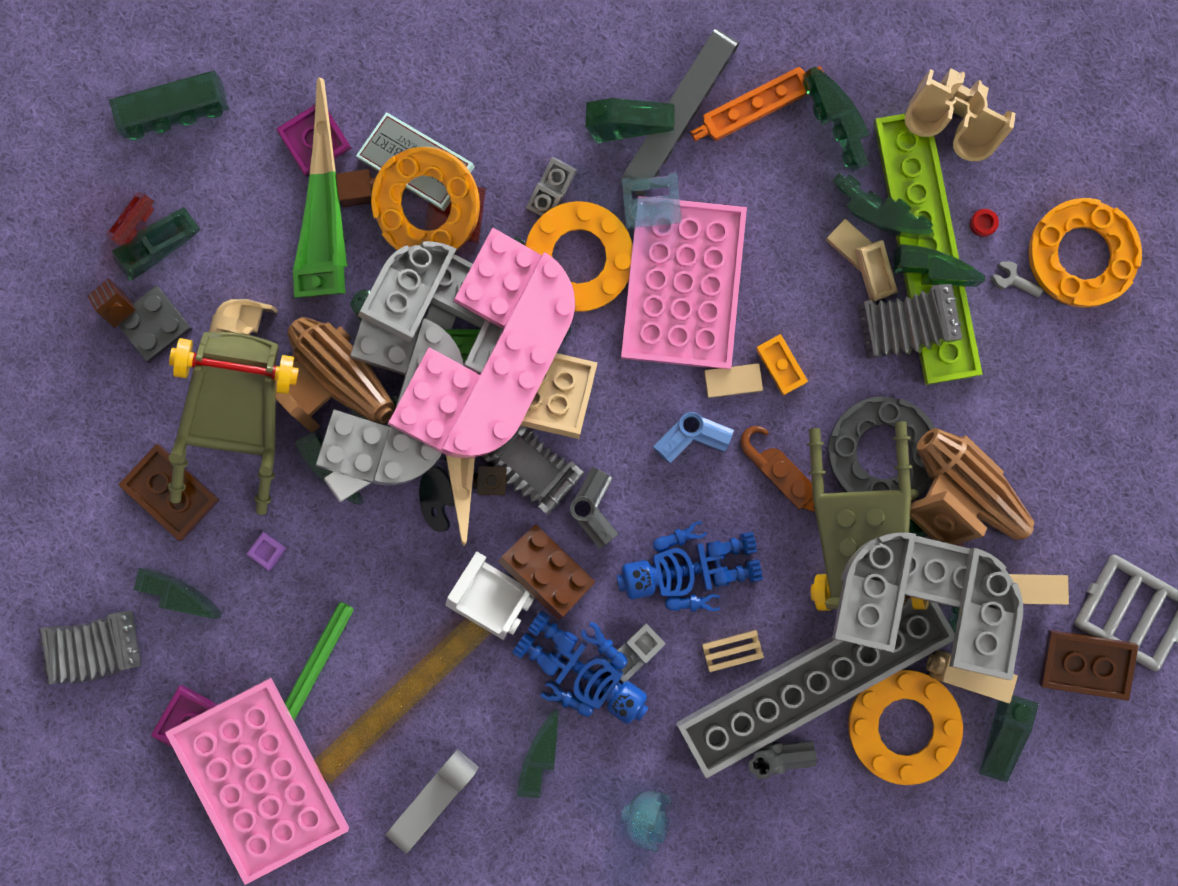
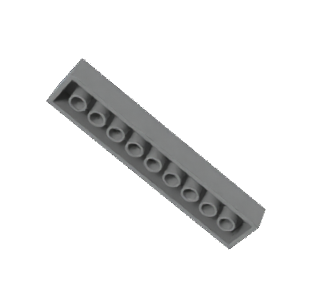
[676,598,955,779]

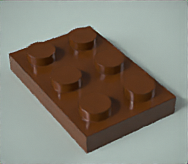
[118,444,220,541]
[498,524,596,621]
[1039,630,1139,701]

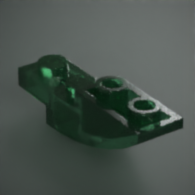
[803,67,870,172]
[832,173,935,240]

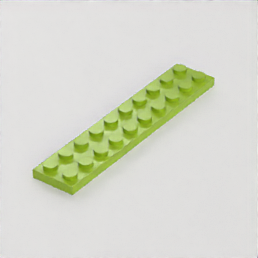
[873,114,983,385]

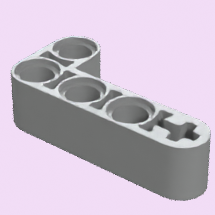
[385,749,479,854]

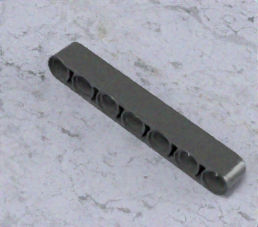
[620,28,739,197]

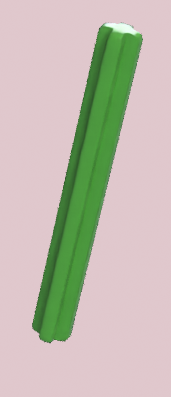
[285,602,353,720]

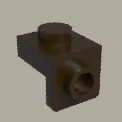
[473,466,507,496]

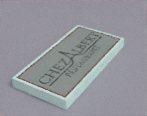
[356,112,475,211]

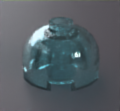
[622,791,672,852]

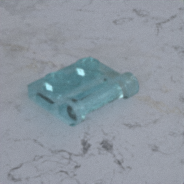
[621,173,682,229]

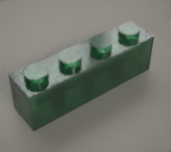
[109,70,230,140]

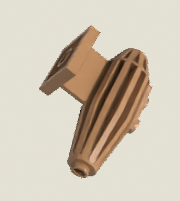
[276,317,395,434]
[910,428,1034,545]

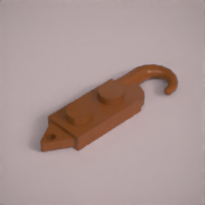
[740,426,815,512]

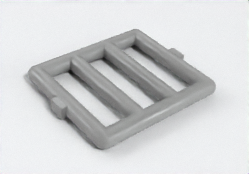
[1074,555,1178,672]

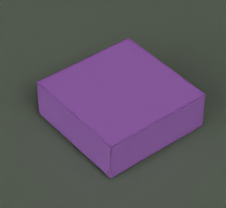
[246,532,286,571]

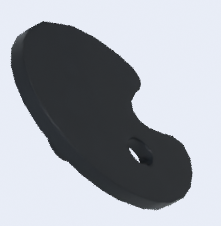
[419,467,455,532]

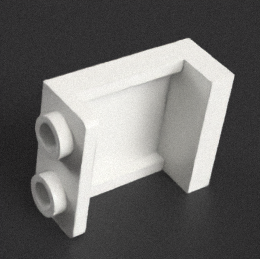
[445,552,535,640]

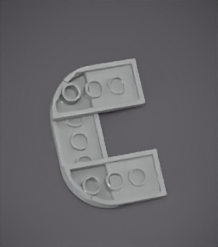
[358,241,503,375]
[316,318,464,486]
[832,533,1023,680]

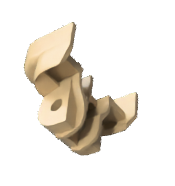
[905,68,1016,161]
[209,299,278,335]

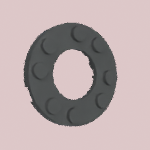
[828,396,935,501]

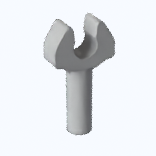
[991,261,1043,298]

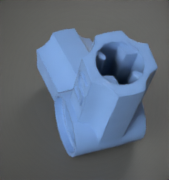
[653,412,734,464]

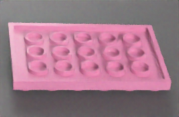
[621,196,747,369]
[165,678,349,885]

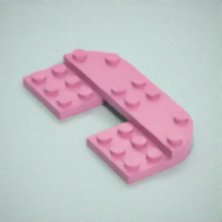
[388,228,575,458]

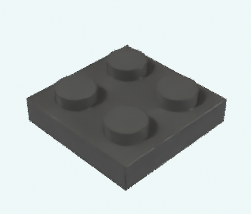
[118,286,192,363]

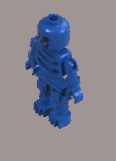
[616,521,763,612]
[512,610,649,724]

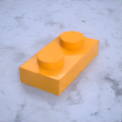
[756,334,808,396]

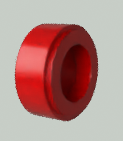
[969,209,999,237]

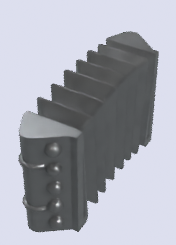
[858,284,962,359]
[481,426,585,515]
[38,610,142,685]

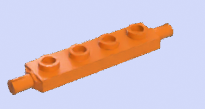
[690,66,824,142]

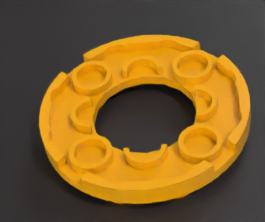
[371,147,480,251]
[1028,198,1142,308]
[525,201,633,312]
[848,669,963,785]

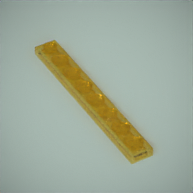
[314,618,491,784]

